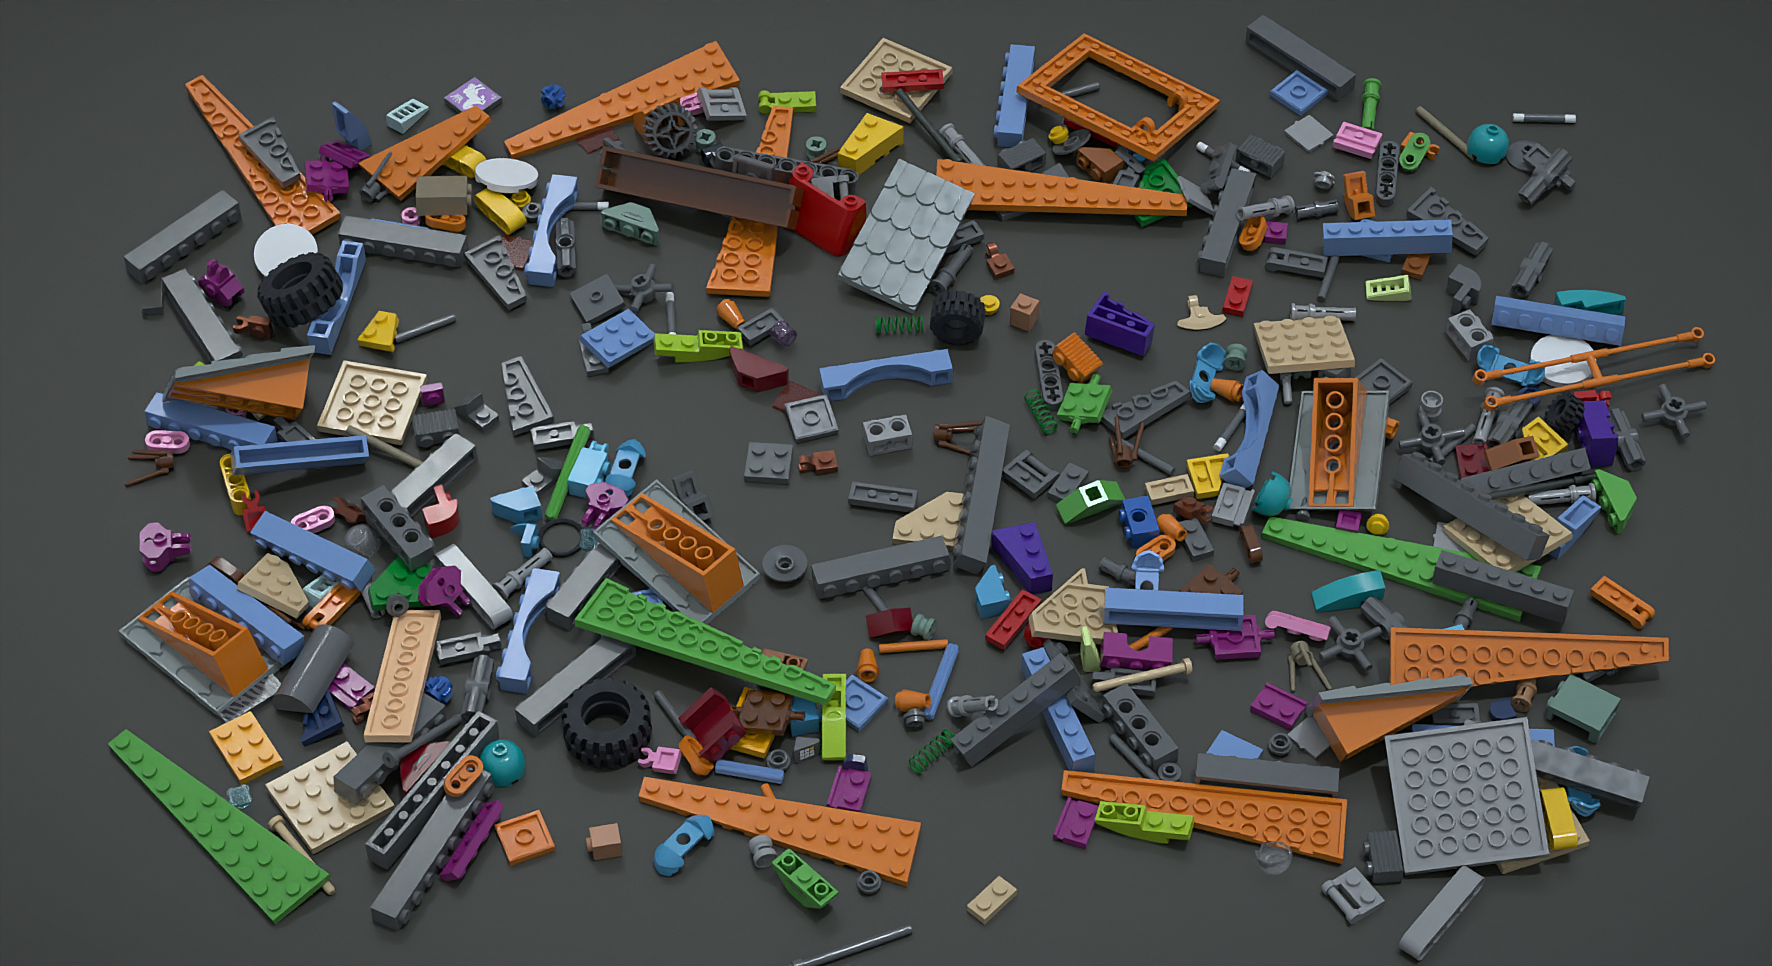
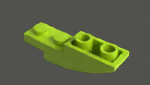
[653,330,743,362]
[822,674,846,760]
[1095,801,1195,844]

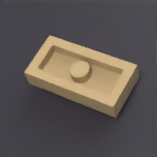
[1145,474,1194,505]
[967,876,1017,925]

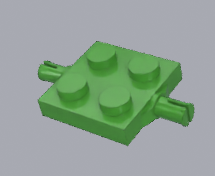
[1057,374,1113,434]

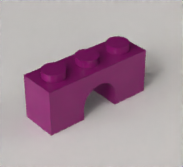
[1100,632,1173,671]

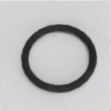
[538,518,585,557]

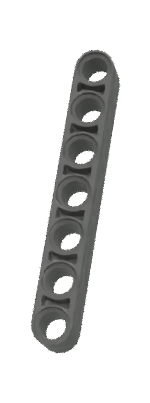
[714,147,859,196]

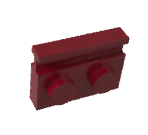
[1454,444,1489,478]

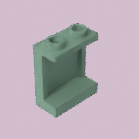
[1546,674,1621,744]

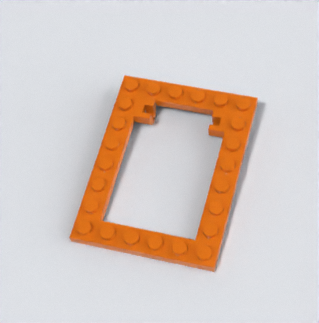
[1016,33,1220,161]

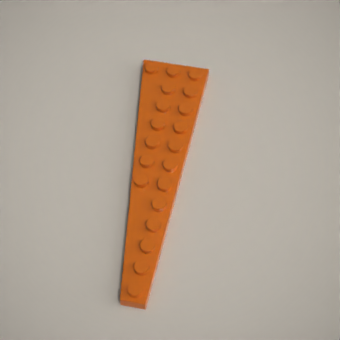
[504,41,740,159]
[185,75,341,235]
[706,106,793,297]
[1061,770,1347,864]

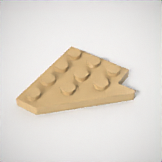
[1029,568,1118,645]

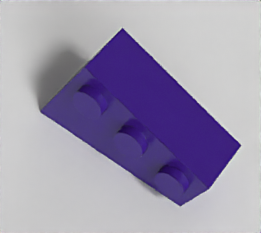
[1084,291,1155,356]
[1575,401,1619,467]
[991,522,1053,594]

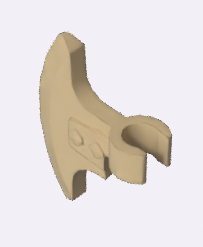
[1177,295,1226,330]

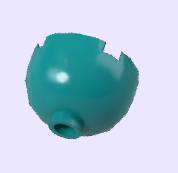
[1466,124,1509,164]
[1252,471,1293,517]
[479,739,526,787]

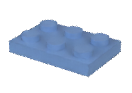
[580,309,655,368]

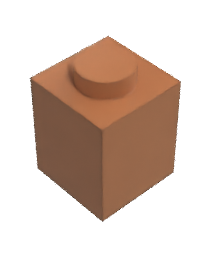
[1010,293,1039,332]
[586,823,622,861]

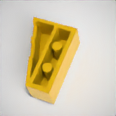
[838,113,904,176]

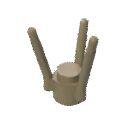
[1288,641,1332,692]

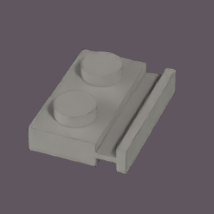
[1212,483,1255,528]

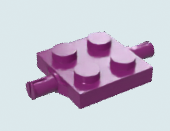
[304,155,349,202]
[1196,615,1275,660]

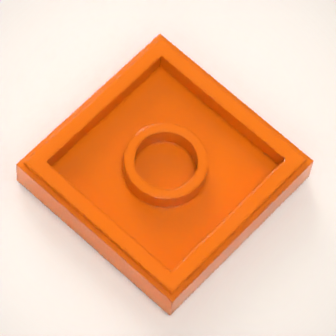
[495,810,556,866]

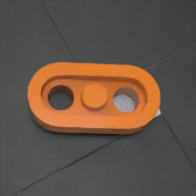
[425,215,466,233]
[1239,216,1268,251]
[1136,535,1176,561]
[678,735,714,776]
[443,755,483,797]

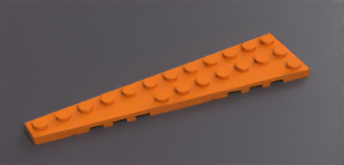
[936,159,1187,216]
[1389,627,1669,687]
[639,777,921,887]

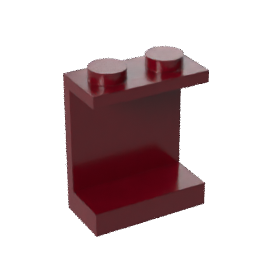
[678,688,747,764]

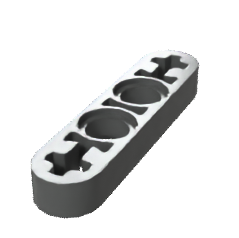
[1376,141,1399,207]
[1035,340,1063,411]

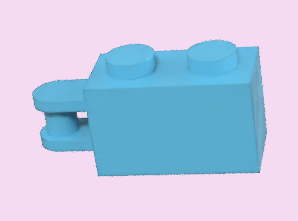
[568,441,611,498]

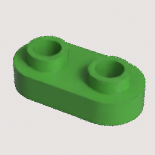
[1399,133,1430,172]

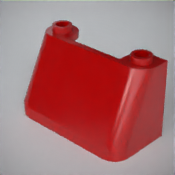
[789,162,866,257]

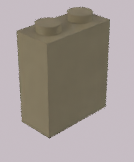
[416,176,472,216]

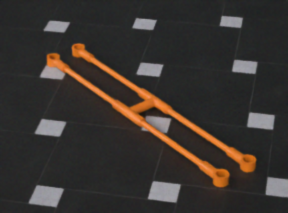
[1472,327,1715,411]

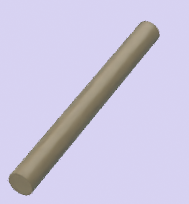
[1415,106,1477,160]
[346,425,423,467]

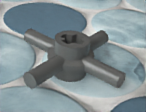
[614,264,674,313]
[1641,384,1707,439]
[1398,412,1465,465]
[1319,616,1382,671]

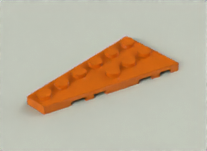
[358,105,491,201]

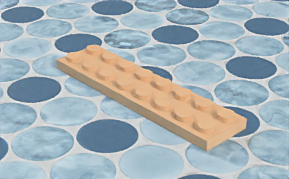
[364,610,441,742]

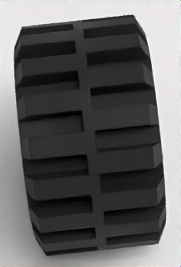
[929,290,986,345]

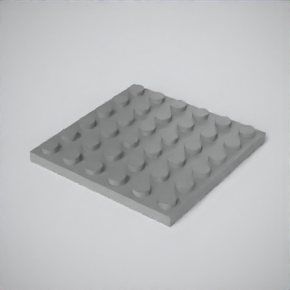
[1385,717,1549,875]

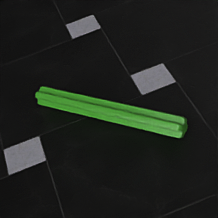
[545,425,590,521]

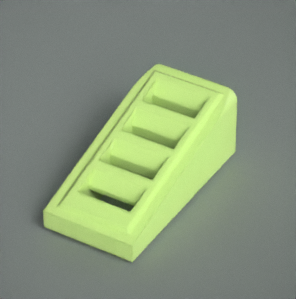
[1366,275,1412,301]
[1080,627,1101,673]

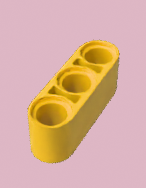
[442,145,486,178]
[473,188,527,235]
[220,454,251,516]
[1539,788,1578,851]

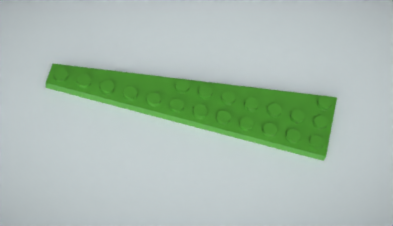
[1262,517,1541,622]
[575,578,836,706]
[108,729,331,925]

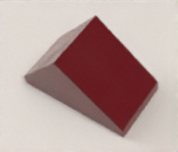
[865,607,913,638]

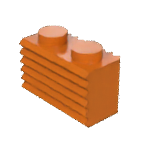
[1052,332,1103,384]

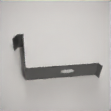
[1114,147,1146,173]
[141,281,164,319]

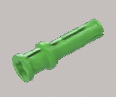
[1361,78,1382,131]

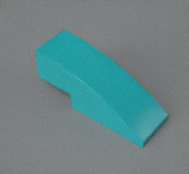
[1554,290,1626,315]
[1311,570,1385,613]

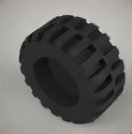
[257,252,343,328]
[561,678,652,768]

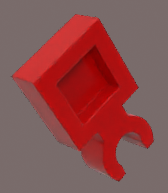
[1573,390,1612,407]
[242,490,265,532]

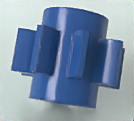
[541,83,566,110]
[425,676,453,703]

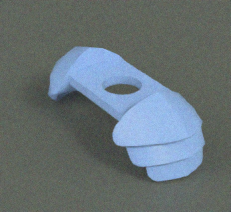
[1132,550,1164,590]

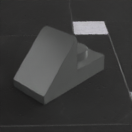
[453,392,500,433]
[522,457,563,497]

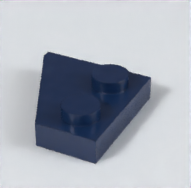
[300,689,345,747]

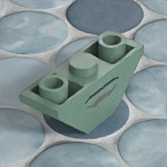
[601,202,660,246]

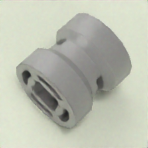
[1419,391,1443,421]
[748,835,778,868]

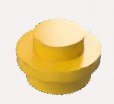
[1048,126,1069,144]
[510,190,531,209]
[980,295,1000,315]
[1367,514,1389,535]

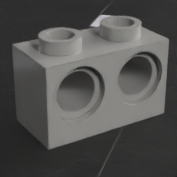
[1446,309,1493,361]
[863,415,912,456]

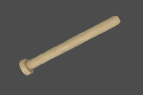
[1092,658,1193,692]
[268,815,335,895]

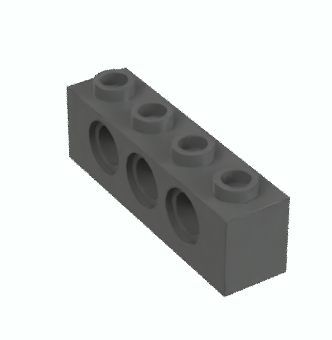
[361,485,435,571]
[1102,683,1179,773]

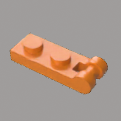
[1590,576,1655,629]
[302,582,361,630]

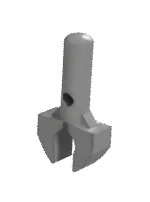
[1280,372,1292,405]

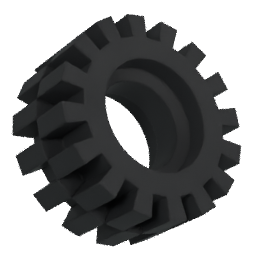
[1544,391,1585,434]

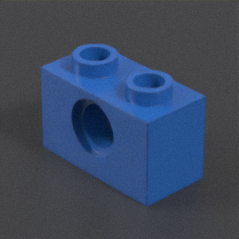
[1119,496,1159,548]

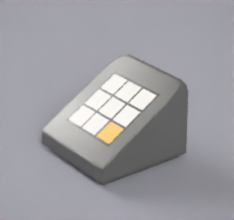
[794,737,820,763]

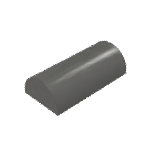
[272,624,355,713]

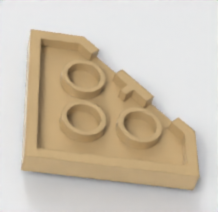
[892,492,964,551]
[236,553,309,618]

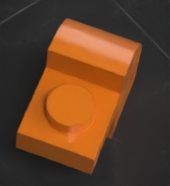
[1343,171,1375,220]

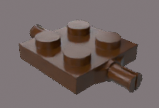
[1179,564,1243,595]
[731,690,806,736]

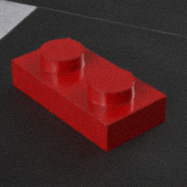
[1222,276,1253,317]

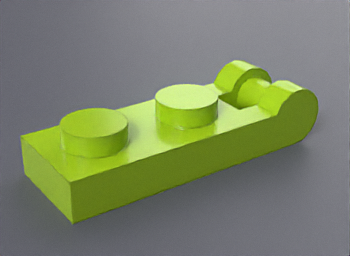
[758,90,816,114]

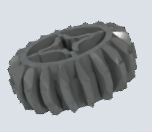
[642,103,698,159]

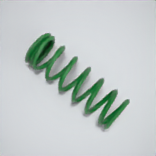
[876,316,924,334]
[1024,389,1058,434]
[909,729,954,773]

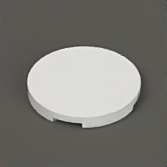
[475,158,538,193]
[254,224,318,277]
[1530,335,1596,387]

